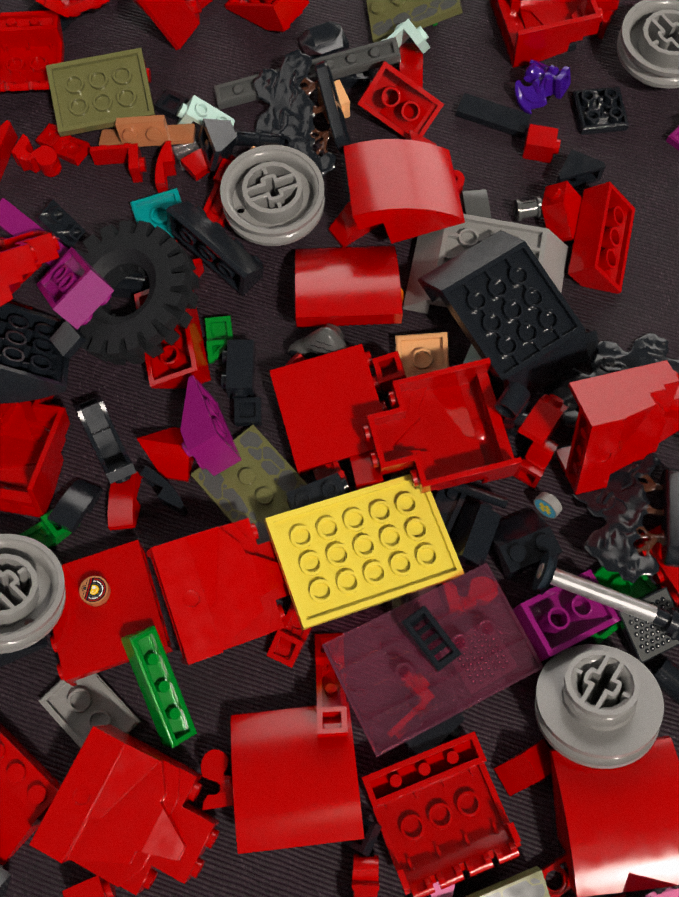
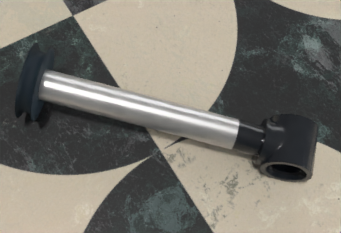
[532,551,679,641]

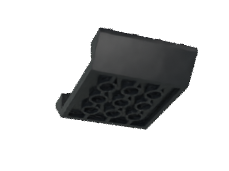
[418,230,588,399]

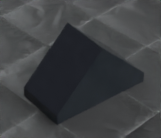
[556,149,606,188]

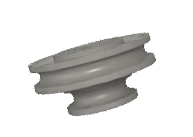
[616,0,679,89]
[220,145,325,246]
[0,534,66,654]
[534,644,664,769]

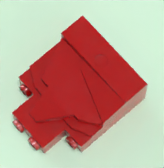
[489,0,620,68]
[0,229,60,307]
[363,357,522,494]
[555,360,679,495]
[0,395,70,517]
[146,518,290,665]
[29,724,220,896]

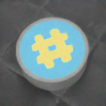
[534,492,562,519]

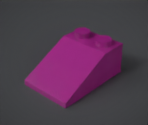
[36,247,115,330]
[180,375,242,476]
[509,569,620,664]

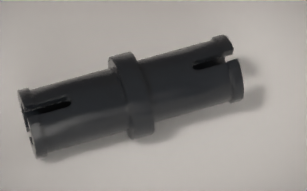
[237,130,285,147]

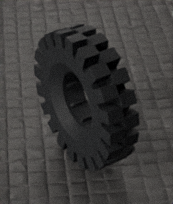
[58,220,199,365]

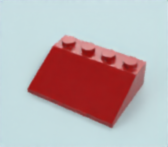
[0,723,61,866]

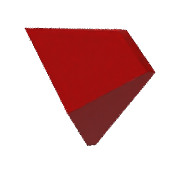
[136,427,194,482]

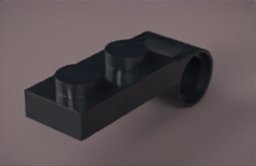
[494,382,531,438]

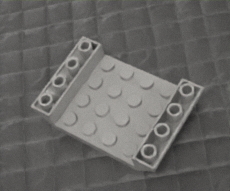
[403,214,568,314]

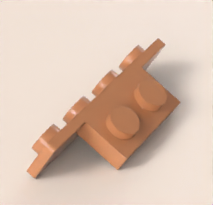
[99,115,196,147]

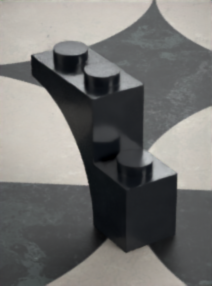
[74,396,137,484]

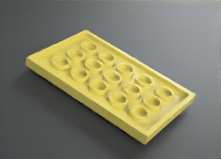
[264,474,464,630]

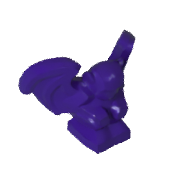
[515,59,571,114]

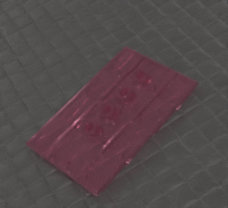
[322,563,544,757]

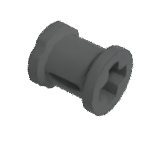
[513,196,543,222]

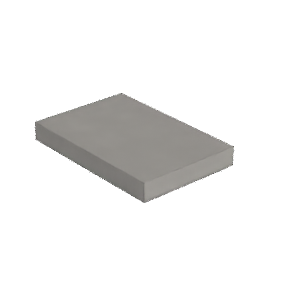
[39,673,142,748]

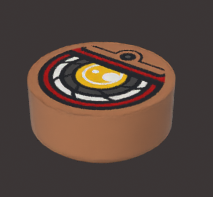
[79,576,111,606]

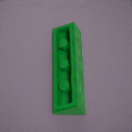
[121,625,197,748]

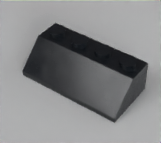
[166,201,264,297]

